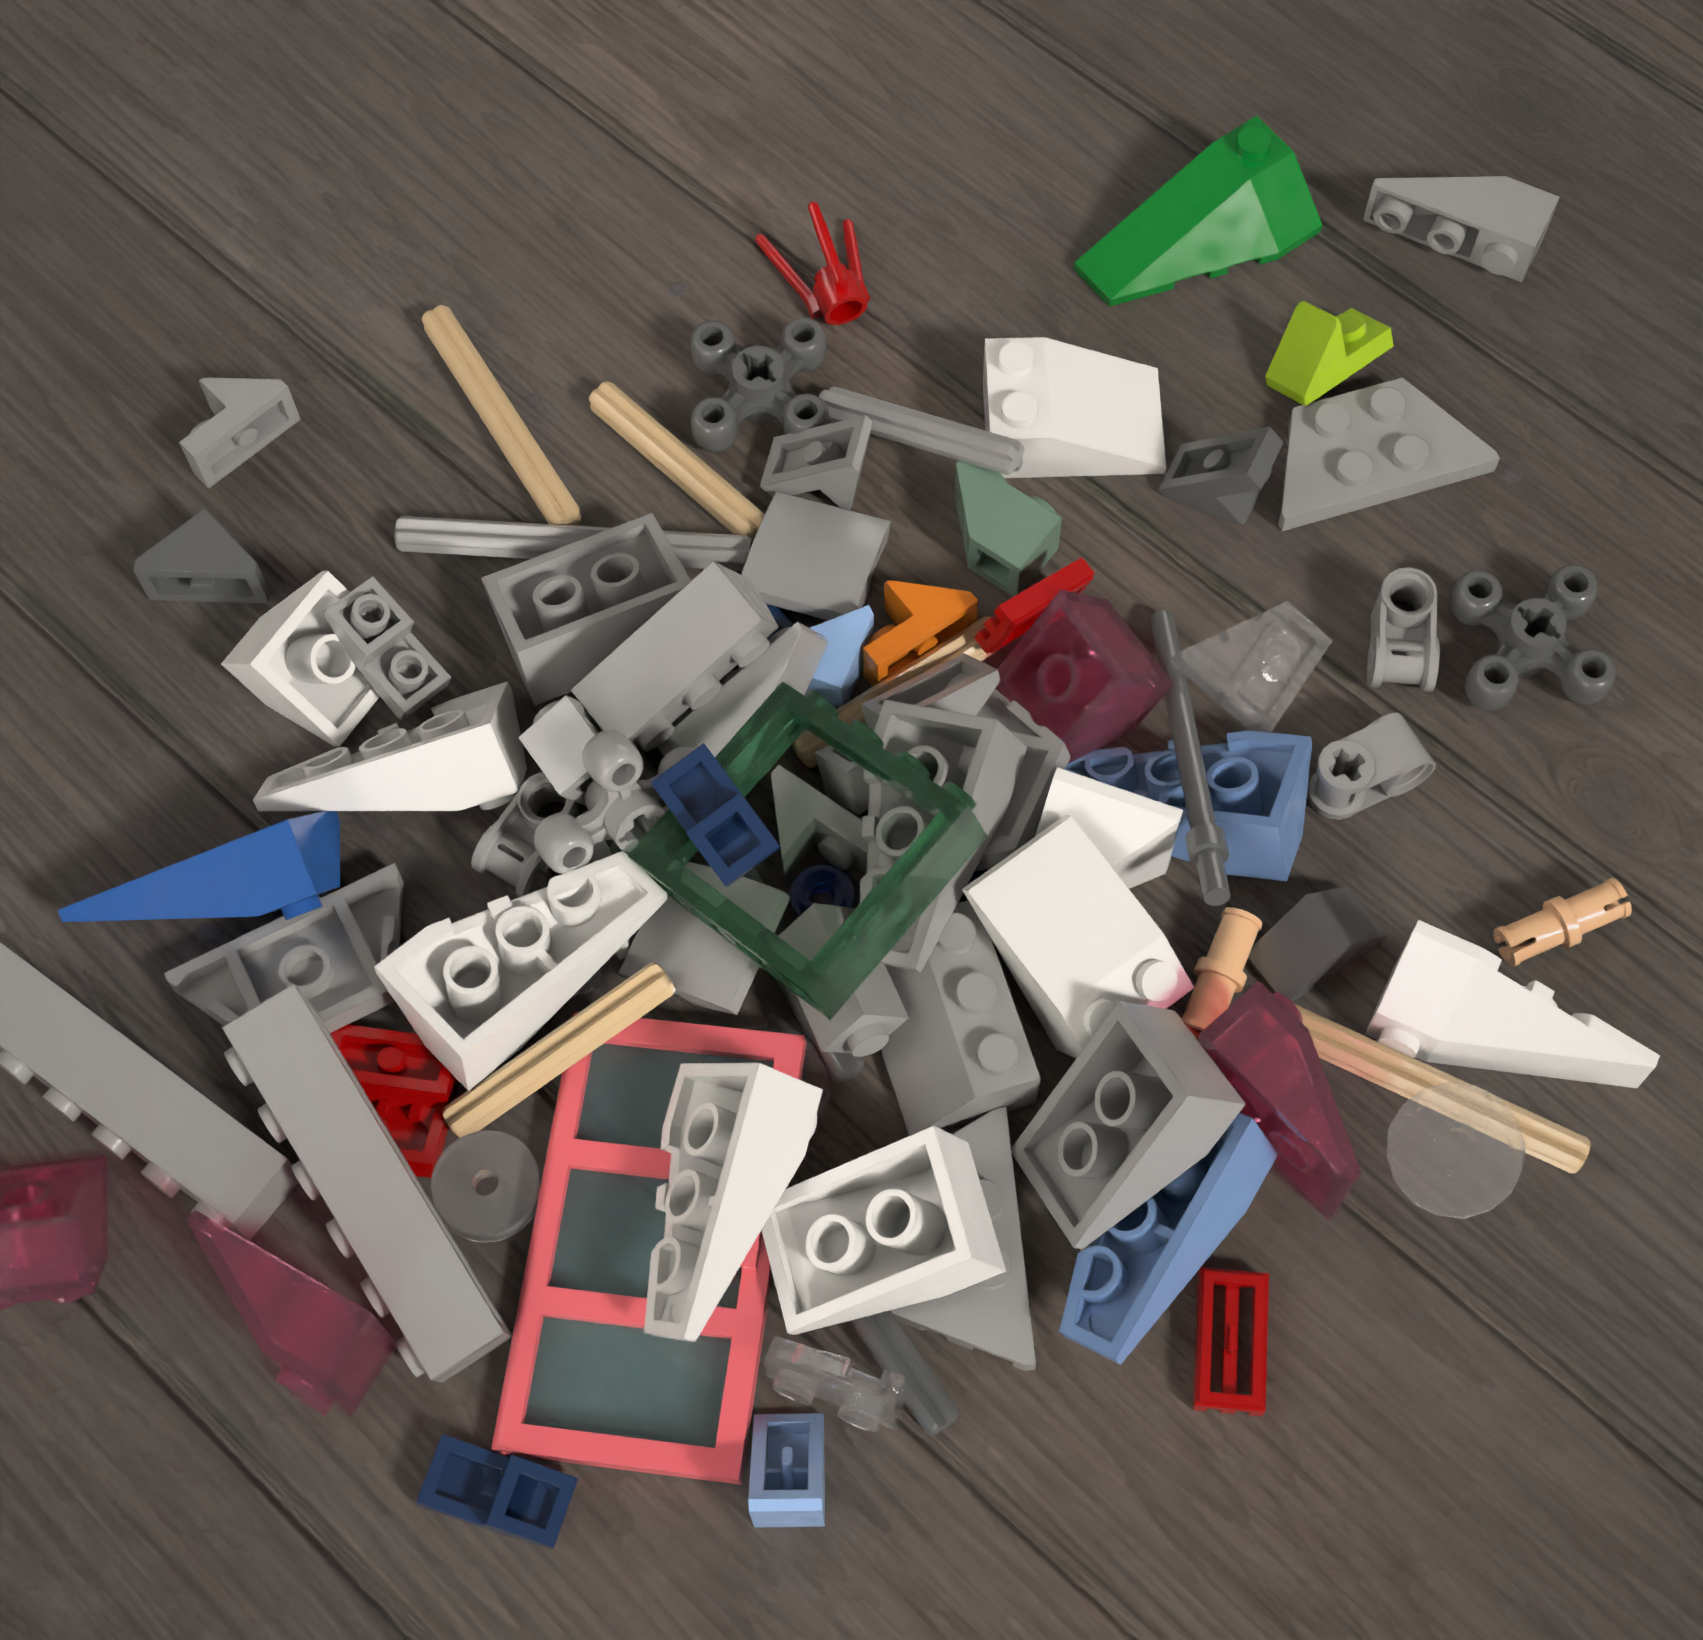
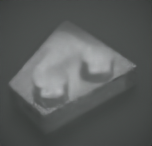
[1170,601,1333,733]
[763,1336,906,1432]

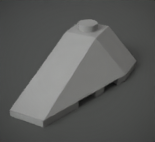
[858,700,1027,973]

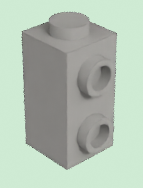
[773,903,909,1057]

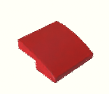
[330,1025,458,1179]

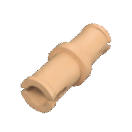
[1493,877,1632,967]
[1181,907,1263,1043]

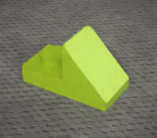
[1265,301,1394,407]

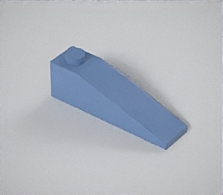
[1065,730,1312,882]
[1059,1113,1278,1365]

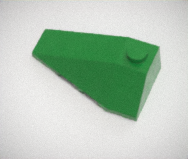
[1074,115,1322,307]

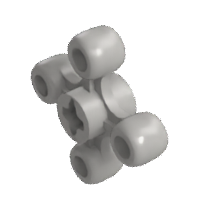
[534,730,695,881]

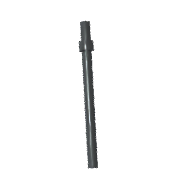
[1150,610,1231,906]

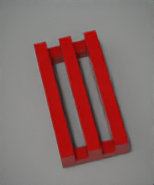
[973,557,1095,654]
[1192,1267,1269,1416]

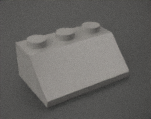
[481,513,691,705]
[571,561,779,752]
[880,900,1041,1136]

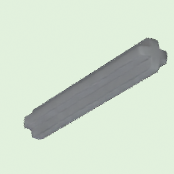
[819,386,1025,475]

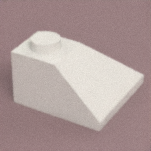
[221,570,380,747]
[1035,767,1183,889]

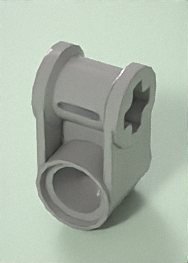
[1367,567,1440,692]
[1307,712,1436,820]
[471,772,583,897]

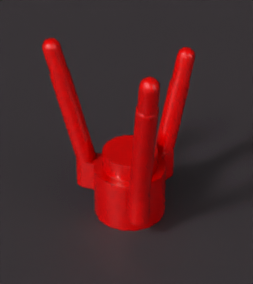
[755,201,871,325]

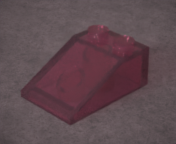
[1198,981,1362,1220]
[187,1210,397,1417]

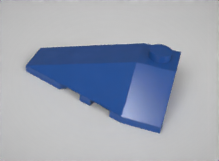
[57,811,340,922]

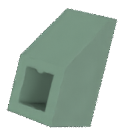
[955,461,1062,597]

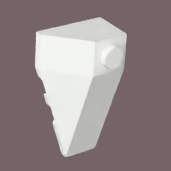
[374,851,667,1091]

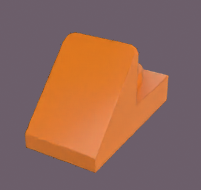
[863,581,978,687]

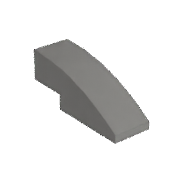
[814,653,1001,815]

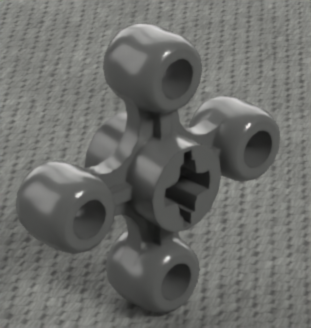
[689,317,830,452]
[1449,564,1616,712]

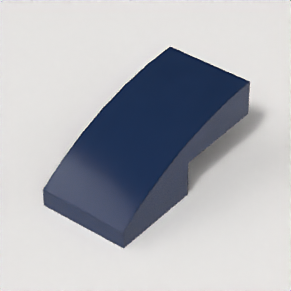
[650,743,781,888]
[415,1434,578,1549]

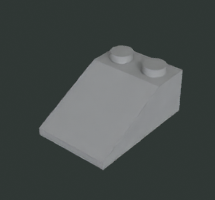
[1011,1000,1246,1249]

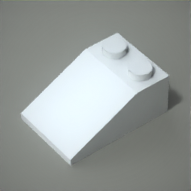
[983,337,1166,478]
[962,815,1194,1058]
[762,1126,1006,1335]

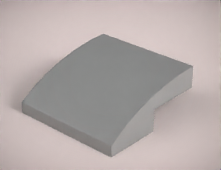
[741,492,891,620]
[618,859,791,1015]

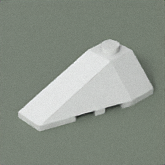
[253,681,527,811]
[1365,920,1660,1089]
[644,1063,823,1342]

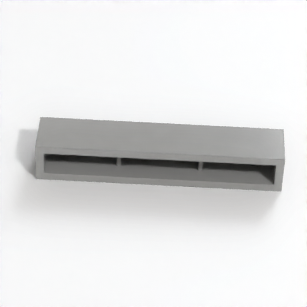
[0,942,299,1241]
[222,984,512,1383]

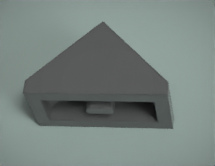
[133,508,271,603]
[1246,886,1387,1006]

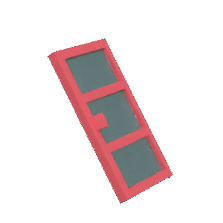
[491,1012,807,1485]

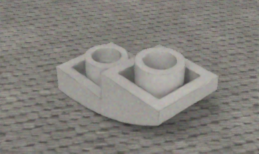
[324,576,451,721]

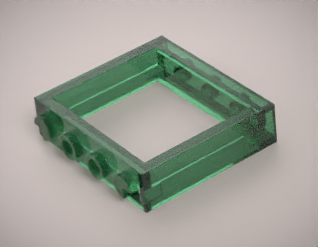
[628,681,988,1020]

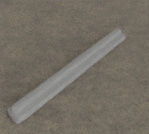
[394,516,752,571]

